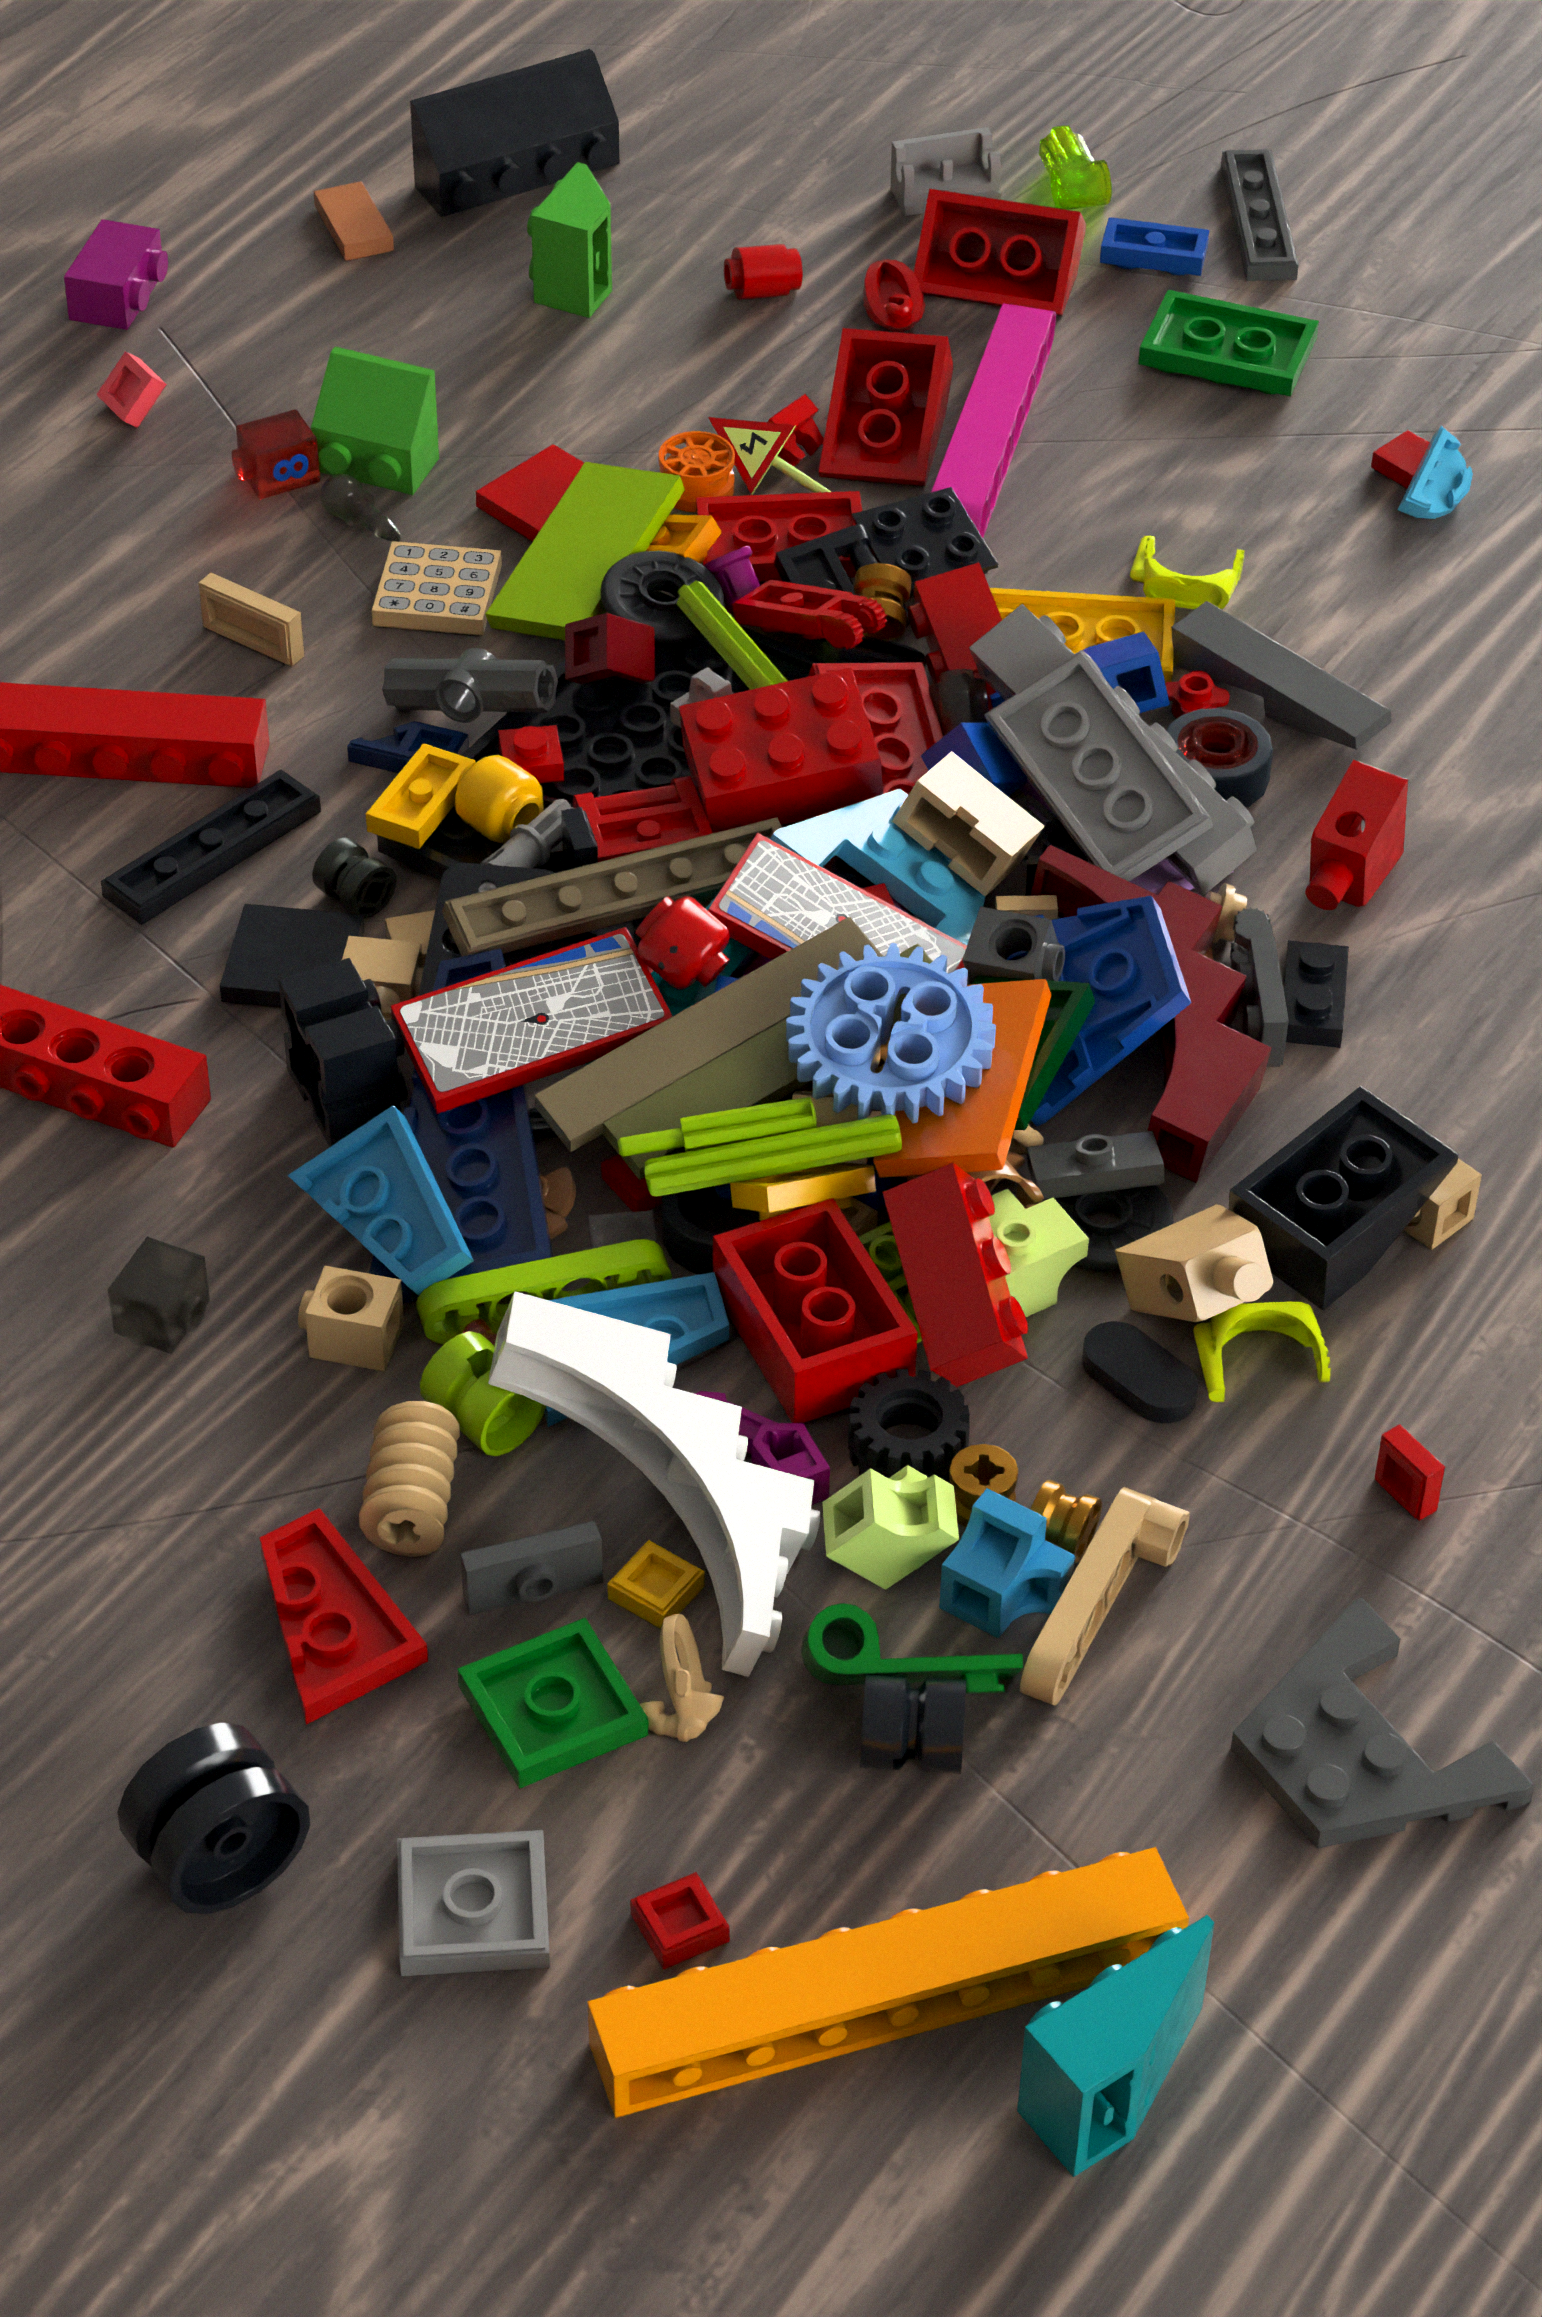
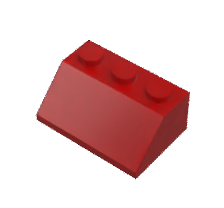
[914,189,1086,316]

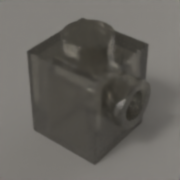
[108,1237,210,1354]

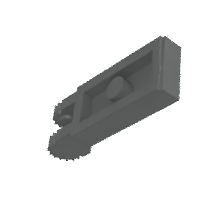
[1230,907,1289,1067]

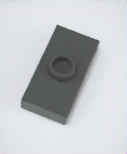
[1026,1131,1165,1200]
[460,1521,603,1615]

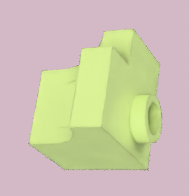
[989,1189,1089,1317]
[822,1465,959,1590]

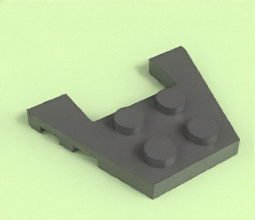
[1231,1597,1534,1849]

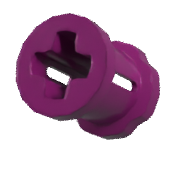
[703,545,760,615]

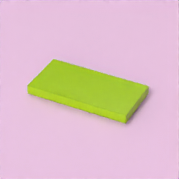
[485,462,685,640]

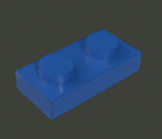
[1100,217,1210,276]

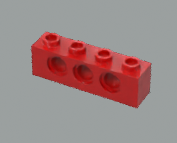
[0,985,211,1148]

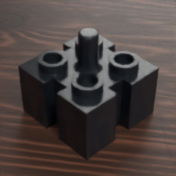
[278,958,408,1147]

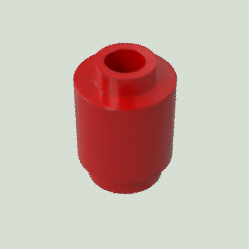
[723,244,803,300]

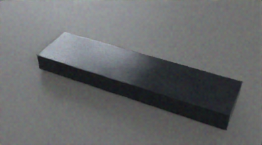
[101,769,321,925]

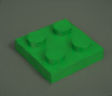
[457,1618,648,1789]

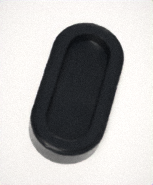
[813,636,927,669]
[1082,1321,1198,1423]

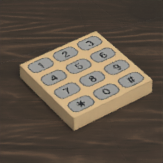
[372,541,502,636]

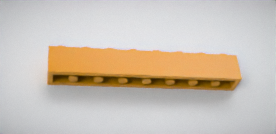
[587,1847,1189,2118]

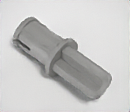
[480,799,573,868]

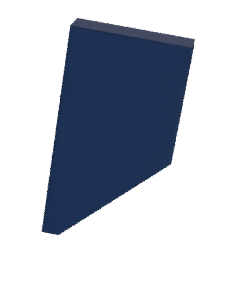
[347,721,469,773]

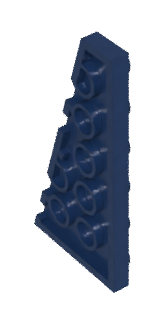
[369,948,553,1304]

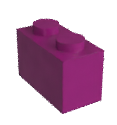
[64,219,168,330]

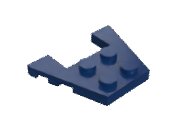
[1007,895,1191,1127]

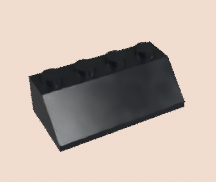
[410,49,620,217]

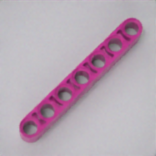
[931,303,1056,538]

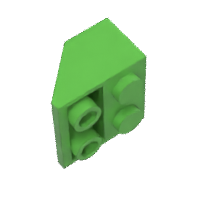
[527,162,612,318]

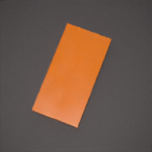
[873,979,1052,1177]

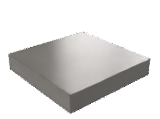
[397,1830,550,1976]

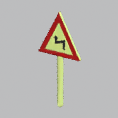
[708,417,832,495]

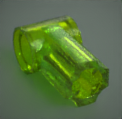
[1039,125,1112,210]

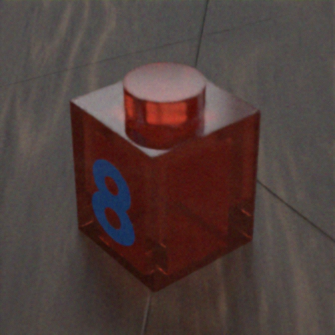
[231,409,320,499]

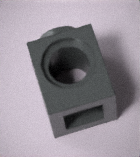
[962,907,1065,985]

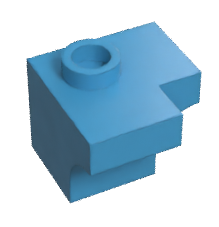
[939,1488,1075,1638]

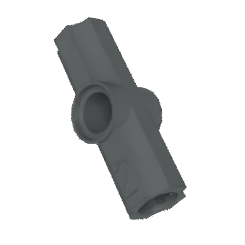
[382,648,558,723]

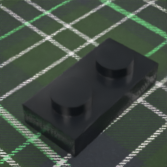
[1283,940,1349,1048]

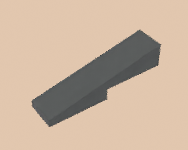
[1171,601,1391,750]

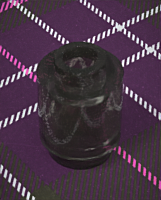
[929,669,989,737]

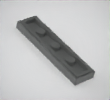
[1221,149,1299,281]

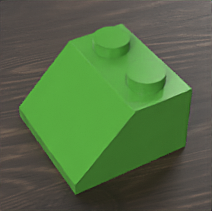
[311,346,439,495]

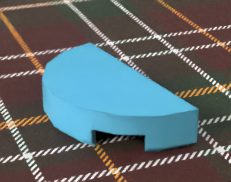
[1397,426,1473,519]

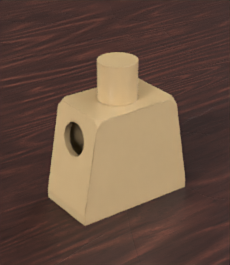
[1115,1204,1273,1322]

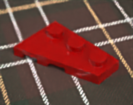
[259,1508,428,1725]

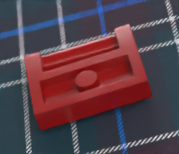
[573,776,713,862]

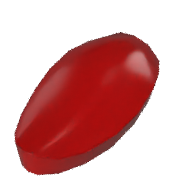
[863,259,925,332]

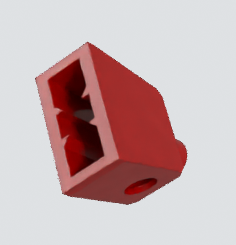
[1305,759,1408,911]

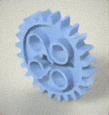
[786,943,996,1123]

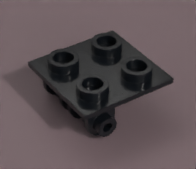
[851,487,999,598]

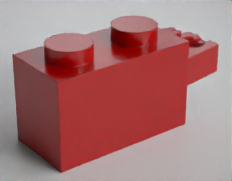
[907,562,1002,723]

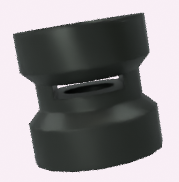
[312,837,397,919]

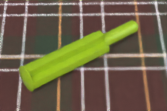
[617,1096,817,1157]

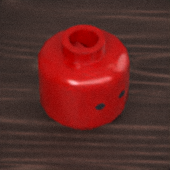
[635,896,730,990]

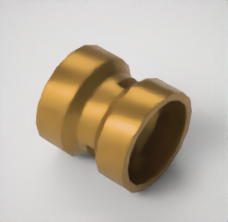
[854,563,912,641]

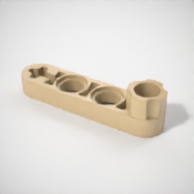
[1020,1487,1190,1706]

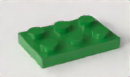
[1138,289,1319,397]

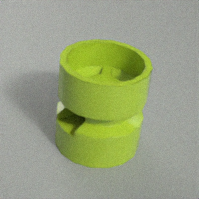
[420,1331,546,1457]

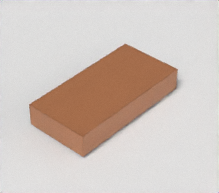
[314,181,394,261]

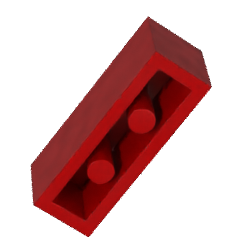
[883,1163,1028,1387]

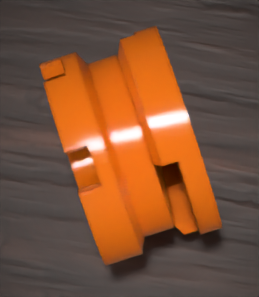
[658,431,735,512]

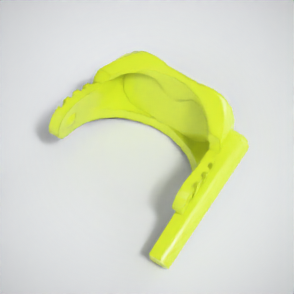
[1130,535,1245,609]
[1193,1301,1331,1402]

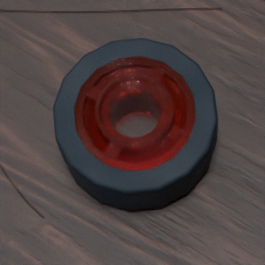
[1166,708,1273,808]

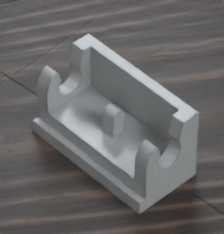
[890,127,1001,216]

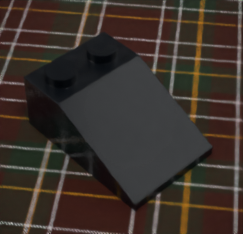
[1228,1086,1459,1311]

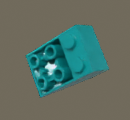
[1017,1915,1215,2177]

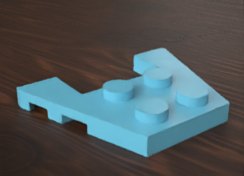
[770,789,986,945]

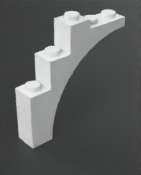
[488,1291,820,1677]

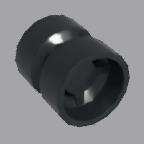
[860,1674,966,1774]

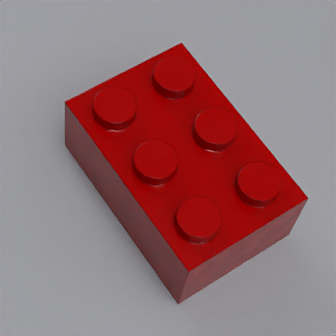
[679,667,883,833]
[713,1198,918,1423]

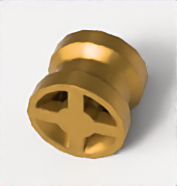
[949,1444,1018,1527]
[1030,1480,1102,1563]

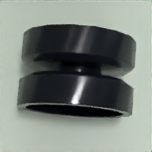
[117,1723,311,1914]

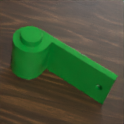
[801,1603,1023,1694]

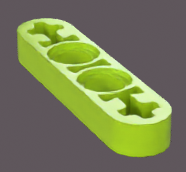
[416,1239,672,1344]

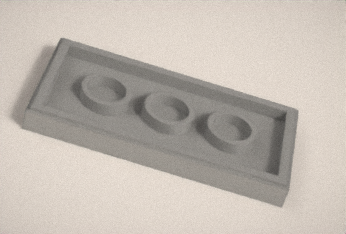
[984,650,1213,882]

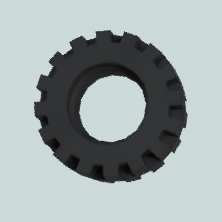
[848,1369,970,1483]

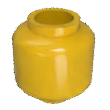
[455,755,544,844]

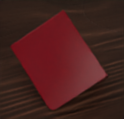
[565,613,655,684]

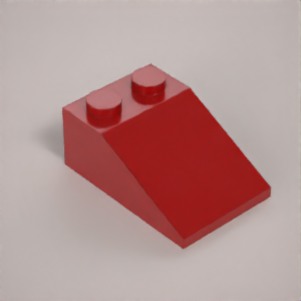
[818,328,953,486]

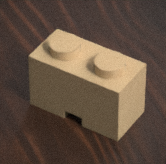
[892,751,1045,896]

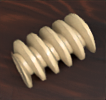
[359,1401,460,1557]

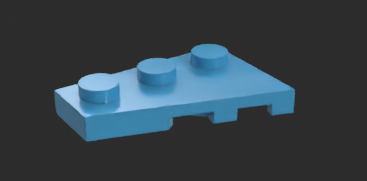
[287,1106,474,1295]
[544,1272,729,1427]

